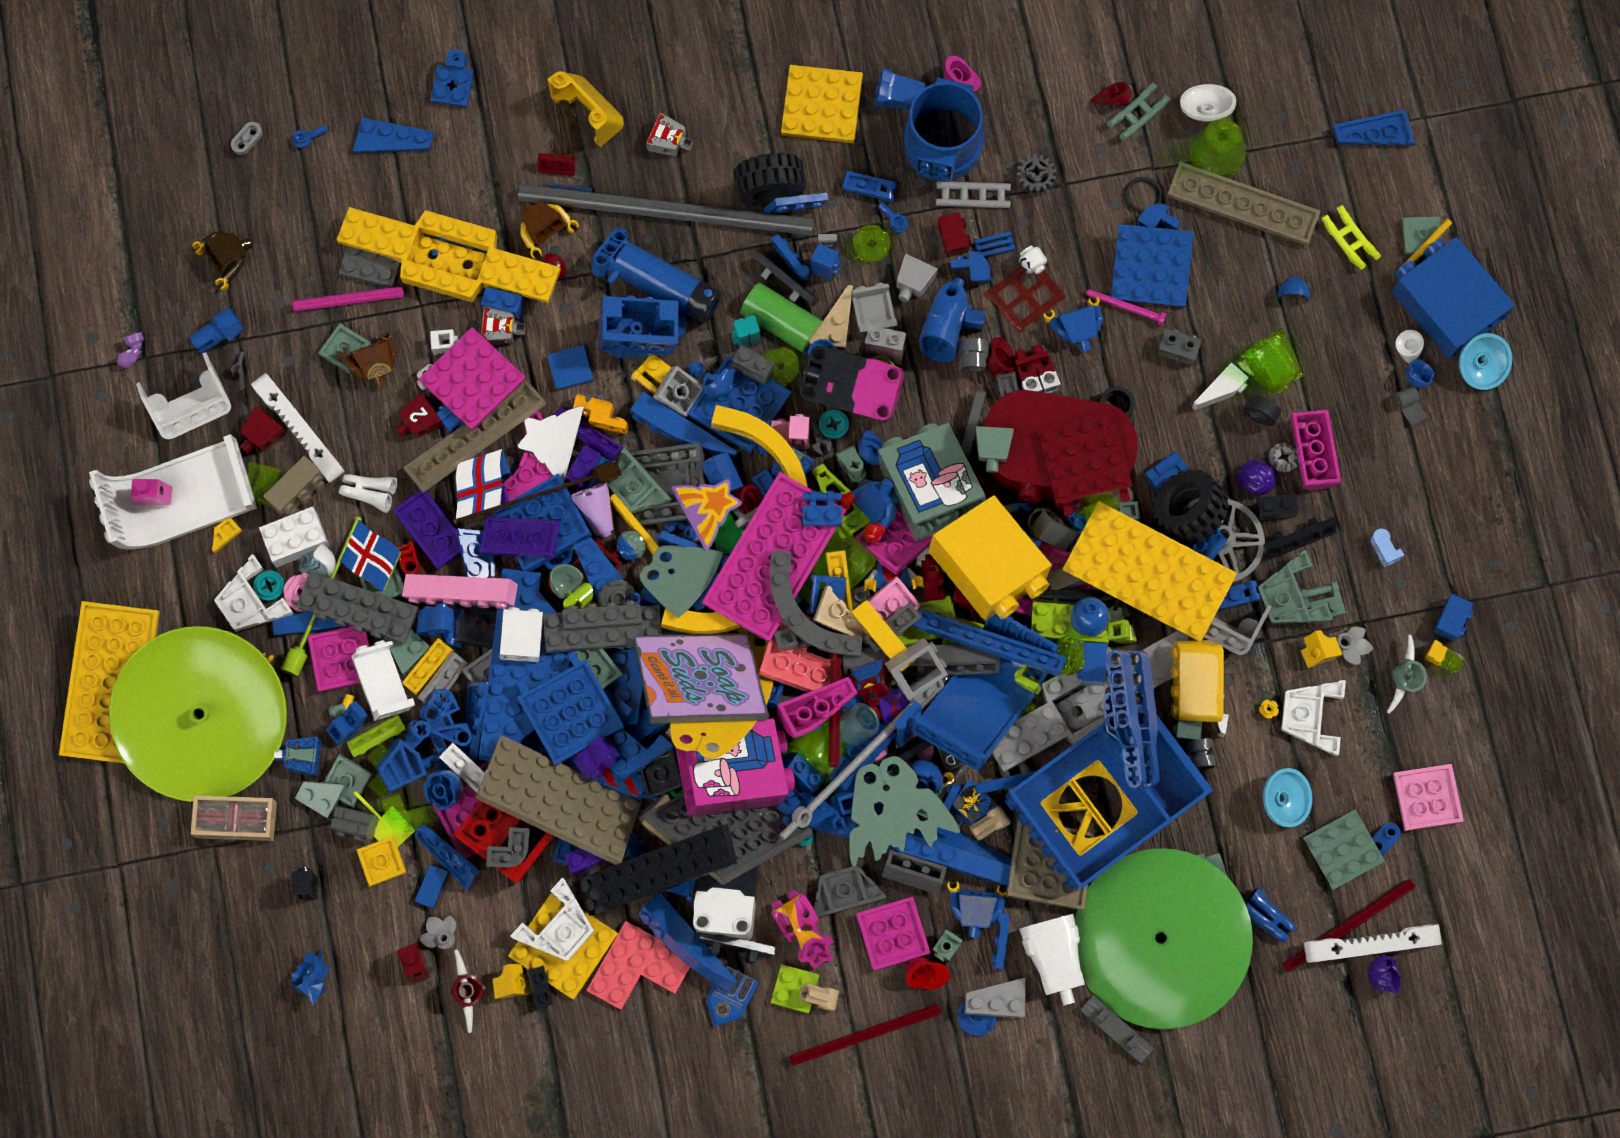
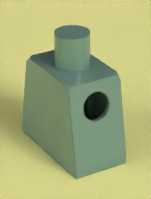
[976,426,1013,473]

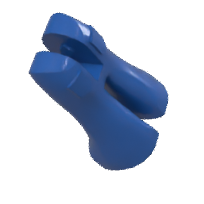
[1245,887,1297,943]

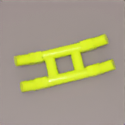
[1321,204,1381,270]

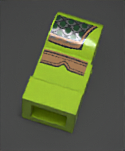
[1108,620,1137,644]

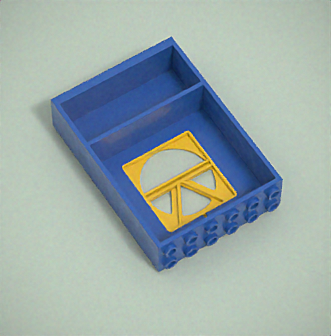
[1005,695,1213,892]

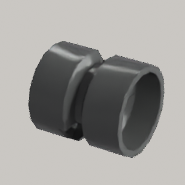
[1187,738,1216,771]

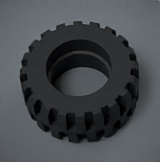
[733,152,807,207]
[1151,469,1228,545]

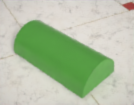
[740,283,823,353]

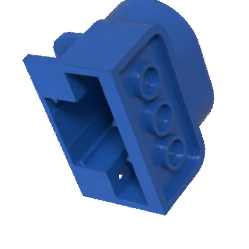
[598,296,678,359]

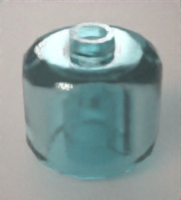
[839,703,880,746]

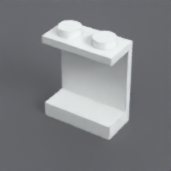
[500,607,543,662]

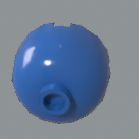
[1070,597,1109,637]
[909,759,943,794]
[423,769,464,810]

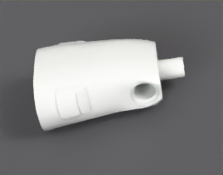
[1019,914,1085,1006]

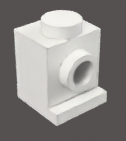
[430,329,459,355]

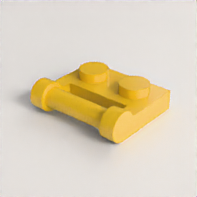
[631,355,671,394]

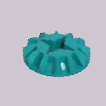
[819,410,849,440]
[254,571,285,601]

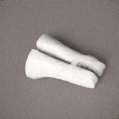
[339,474,397,513]

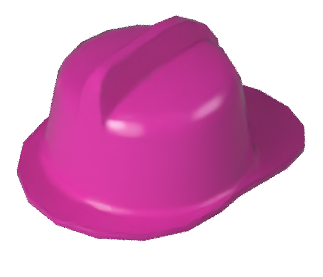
[944,56,981,92]

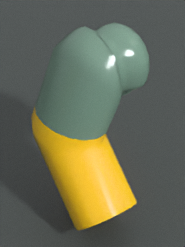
[329,694,355,718]

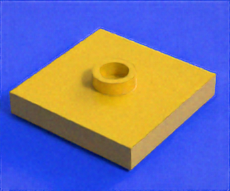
[357,836,407,887]

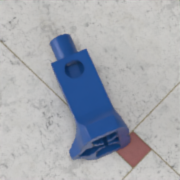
[874,68,925,111]

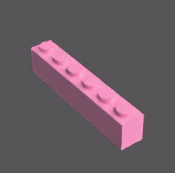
[402,574,518,609]

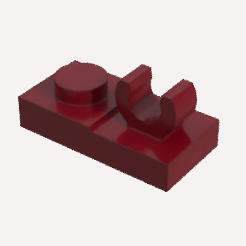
[538,153,576,176]

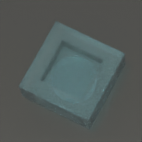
[299,551,320,573]

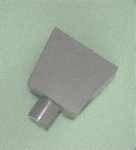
[896,254,938,302]

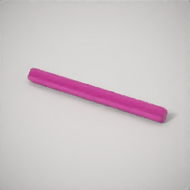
[292,286,404,312]

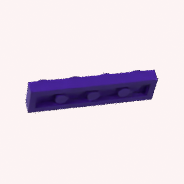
[553,407,624,461]

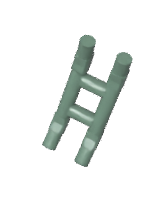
[1107,82,1171,140]

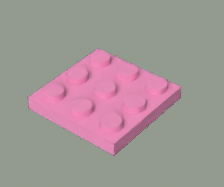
[1393,764,1464,831]

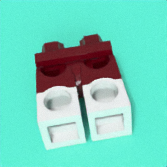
[1014,344,1061,394]

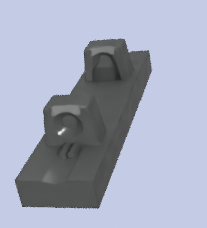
[1080,995,1154,1064]

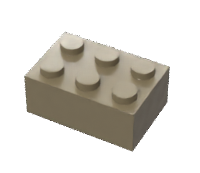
[263,456,326,518]

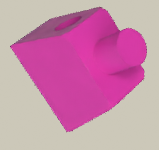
[131,479,172,505]

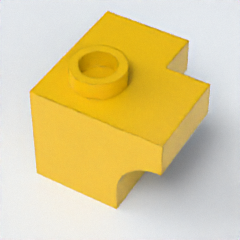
[1301,630,1343,668]
[492,964,531,999]

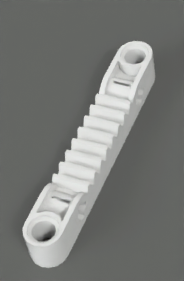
[251,373,345,483]
[1304,924,1442,962]

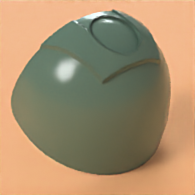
[550,564,583,598]

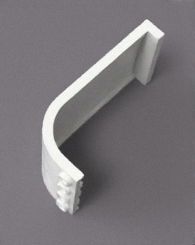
[89,434,257,549]

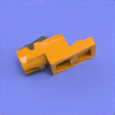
[573,393,629,435]

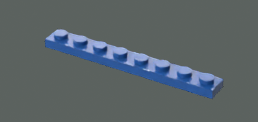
[913,609,1066,677]

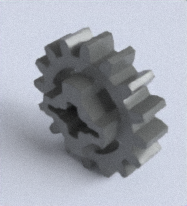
[1016,154,1057,194]

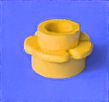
[1259,700,1279,719]

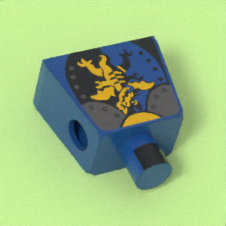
[951,779,997,827]

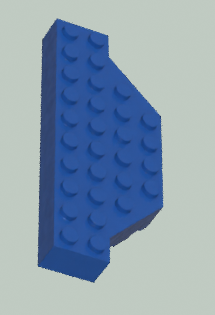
[479,569,571,762]

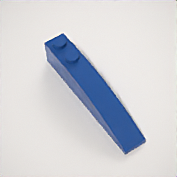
[630,392,738,460]
[639,893,737,992]

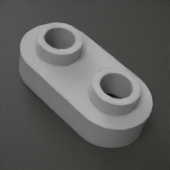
[231,122,263,155]

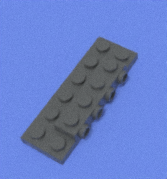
[296,572,419,644]
[543,601,662,653]

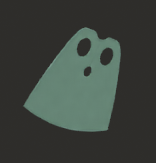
[640,545,723,618]

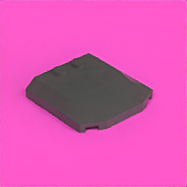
[634,443,706,526]

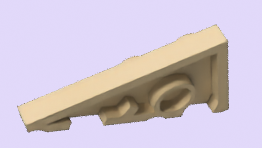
[813,586,868,645]

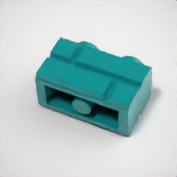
[731,315,761,349]

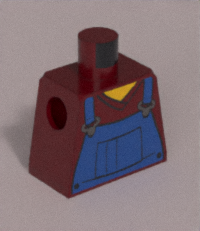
[851,658,892,706]

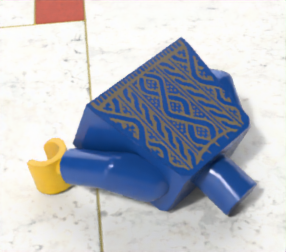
[947,881,1007,938]

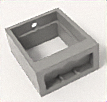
[885,638,948,700]

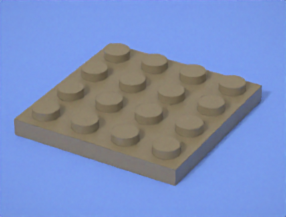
[1006,820,1095,910]

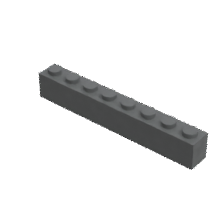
[842,644,1000,679]

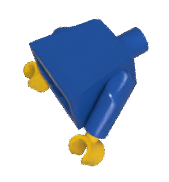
[1044,297,1103,352]

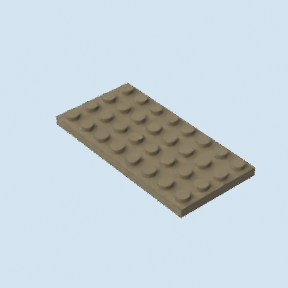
[476,735,641,865]

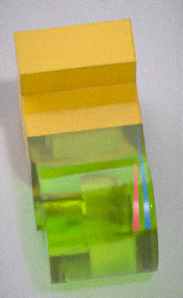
[1424,640,1465,673]

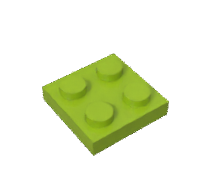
[771,964,820,1014]

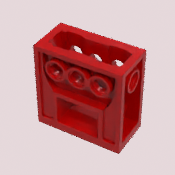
[454,801,554,884]

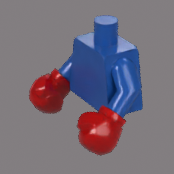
[835,479,898,544]

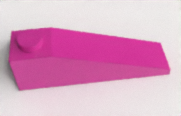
[777,677,857,738]

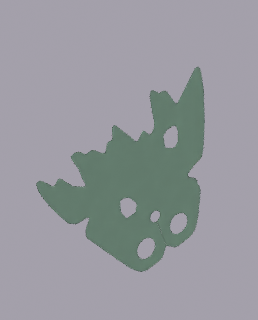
[849,756,960,867]

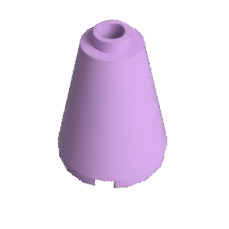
[571,483,614,538]

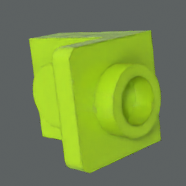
[1014,665,1041,695]

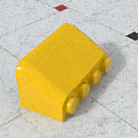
[1171,640,1224,722]

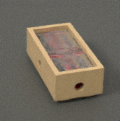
[191,796,277,841]

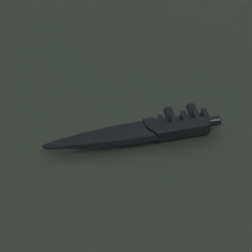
[1022,589,1149,618]

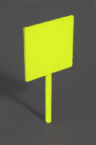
[354,791,415,847]

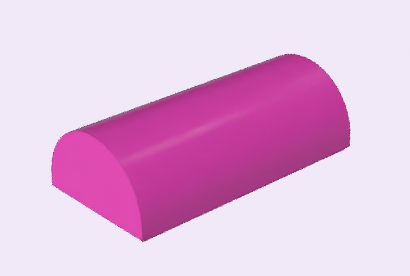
[1290,410,1341,490]

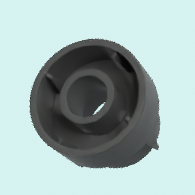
[957,338,989,372]

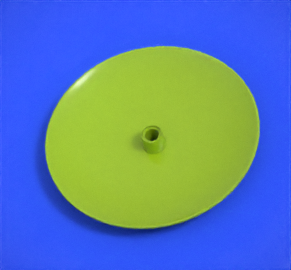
[109,626,287,802]

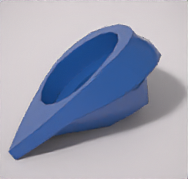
[858,428,883,465]

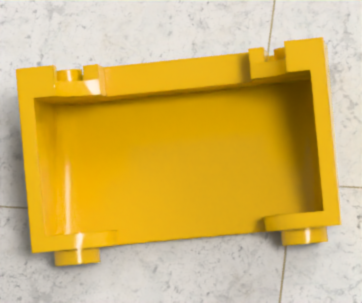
[547,71,624,147]

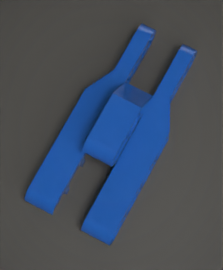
[1103,650,1160,788]

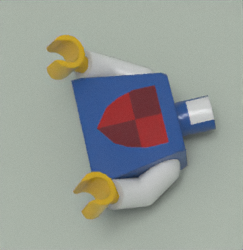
[864,563,924,594]

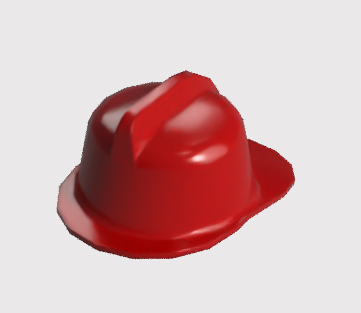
[905,957,950,990]

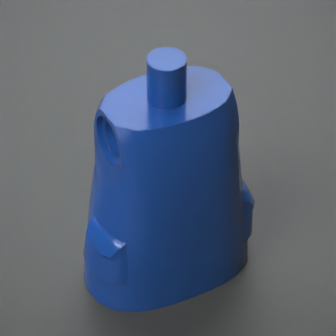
[919,278,968,362]

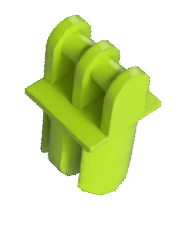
[563,583,594,610]

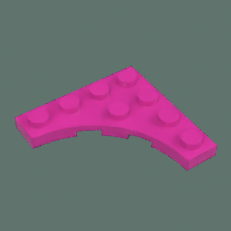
[502,410,568,501]

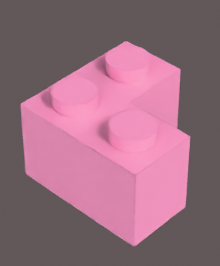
[771,414,810,450]

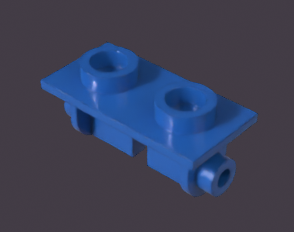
[442,606,464,647]

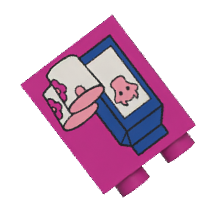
[675,718,795,817]

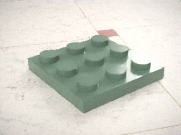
[1304,810,1385,890]

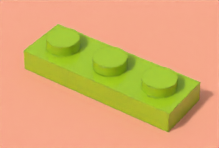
[347,715,406,757]

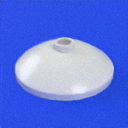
[1180,84,1236,122]

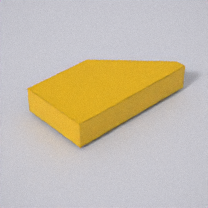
[212,518,242,553]

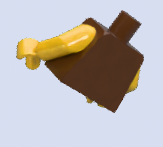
[520,201,579,260]

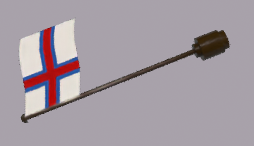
[453,449,622,525]

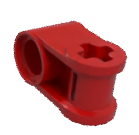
[395,540,421,575]

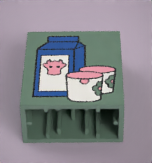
[878,422,986,542]

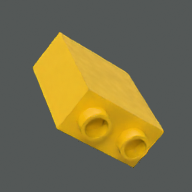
[928,495,1052,621]

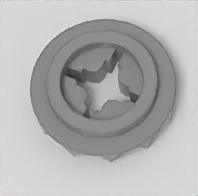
[1269,442,1299,472]

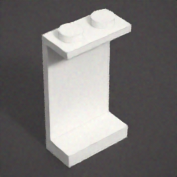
[351,640,415,721]

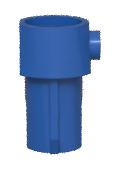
[189,307,245,354]

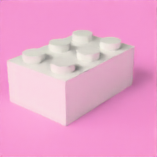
[259,507,330,568]

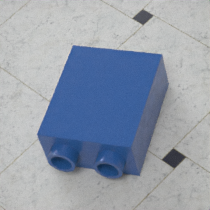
[1392,237,1515,360]

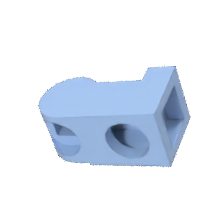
[1371,529,1404,568]

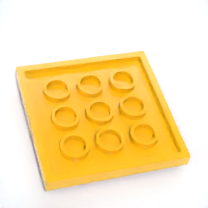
[781,65,863,143]
[508,893,618,1000]

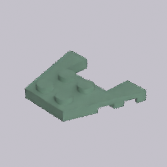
[1258,550,1333,624]

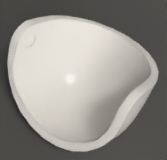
[310,544,336,577]

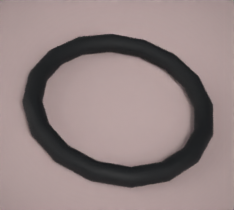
[1125,177,1163,213]

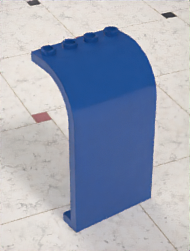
[911,614,1059,771]

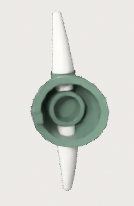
[1387,635,1427,713]

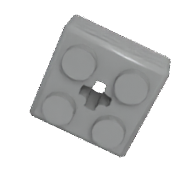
[653,366,703,418]

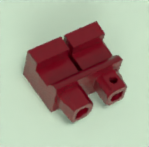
[921,554,944,601]

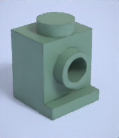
[932,929,963,962]

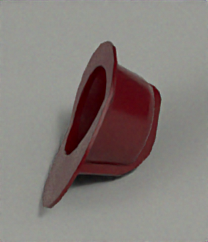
[986,337,1015,377]

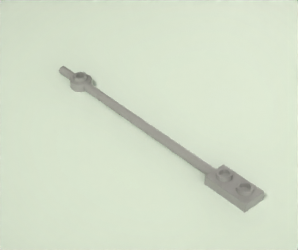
[779,679,945,840]

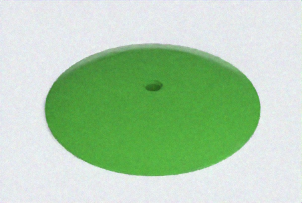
[1075,848,1253,1029]

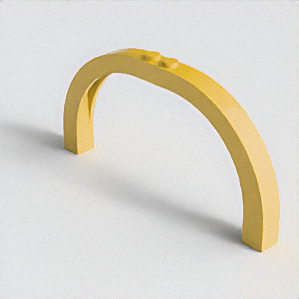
[661,405,807,634]

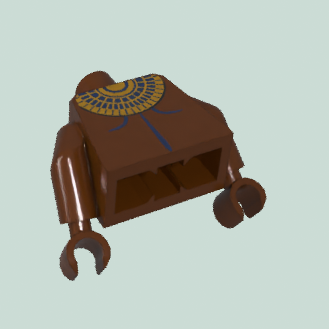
[336,332,396,388]

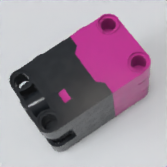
[800,346,904,420]

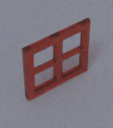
[986,266,1066,332]

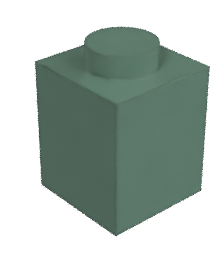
[1172,720,1202,742]

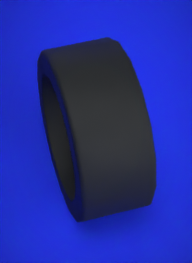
[1099,386,1135,418]
[1243,395,1281,426]

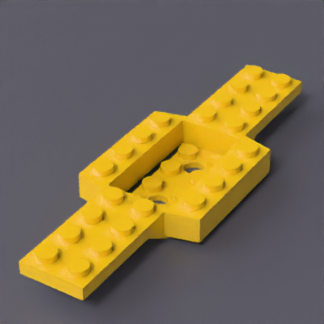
[337,207,561,303]

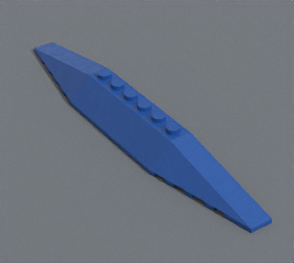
[808,797,1012,887]

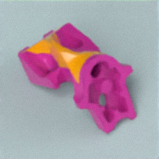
[771,890,834,969]

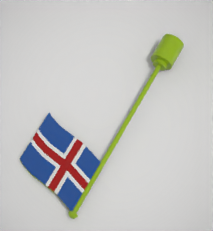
[280,516,401,677]

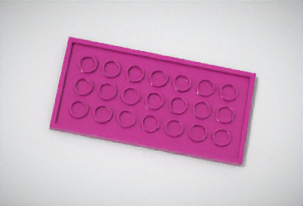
[702,472,846,642]

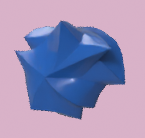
[291,949,331,1005]

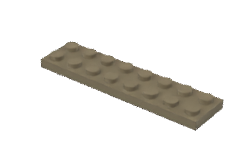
[1167,162,1320,246]
[403,380,546,492]

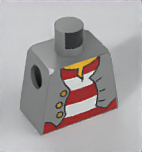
[646,113,693,156]
[481,307,525,346]

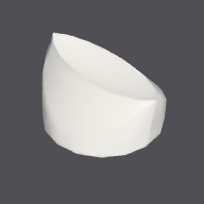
[1395,330,1424,364]

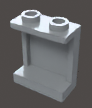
[852,283,897,338]
[865,326,906,365]

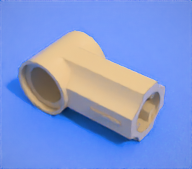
[969,805,1011,841]
[799,984,839,1011]

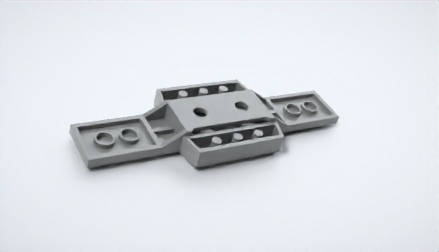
[992,631,1194,773]

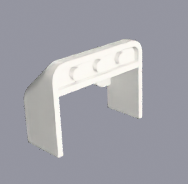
[136,352,231,439]

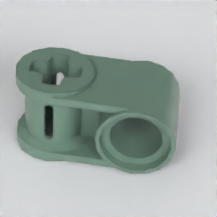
[835,445,866,482]

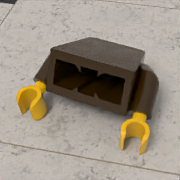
[192,231,252,291]

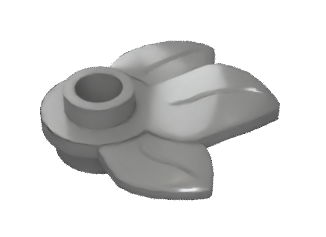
[1336,627,1373,665]
[420,915,456,950]

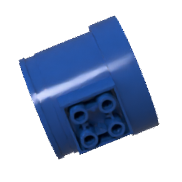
[904,77,984,181]

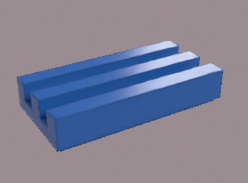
[974,232,1015,258]

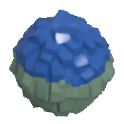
[616,530,647,560]

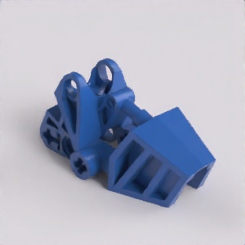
[375,689,472,792]

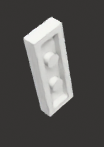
[439,743,485,792]

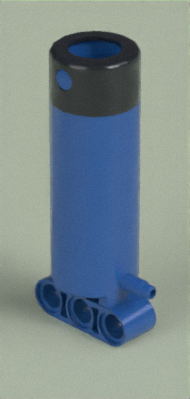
[591,228,722,324]

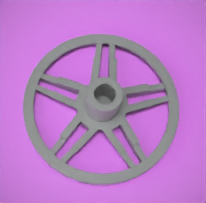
[1187,499,1265,583]

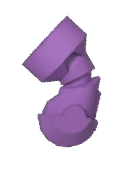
[117,332,144,368]

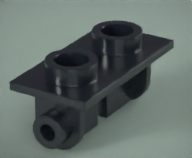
[526,965,553,1010]

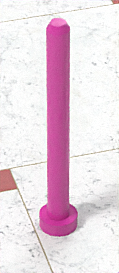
[1086,289,1167,326]

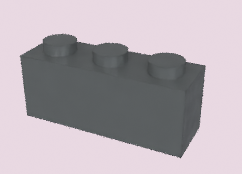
[882,849,947,894]

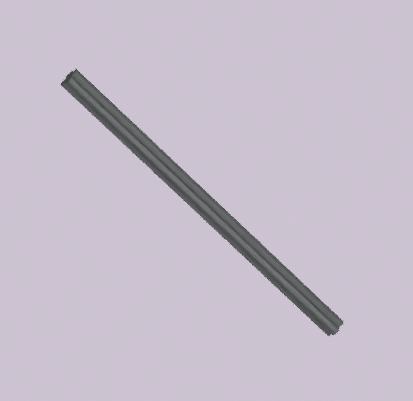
[518,184,814,235]

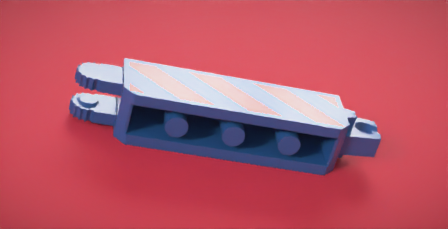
[561,752,658,801]

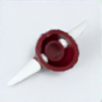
[450,949,486,1033]

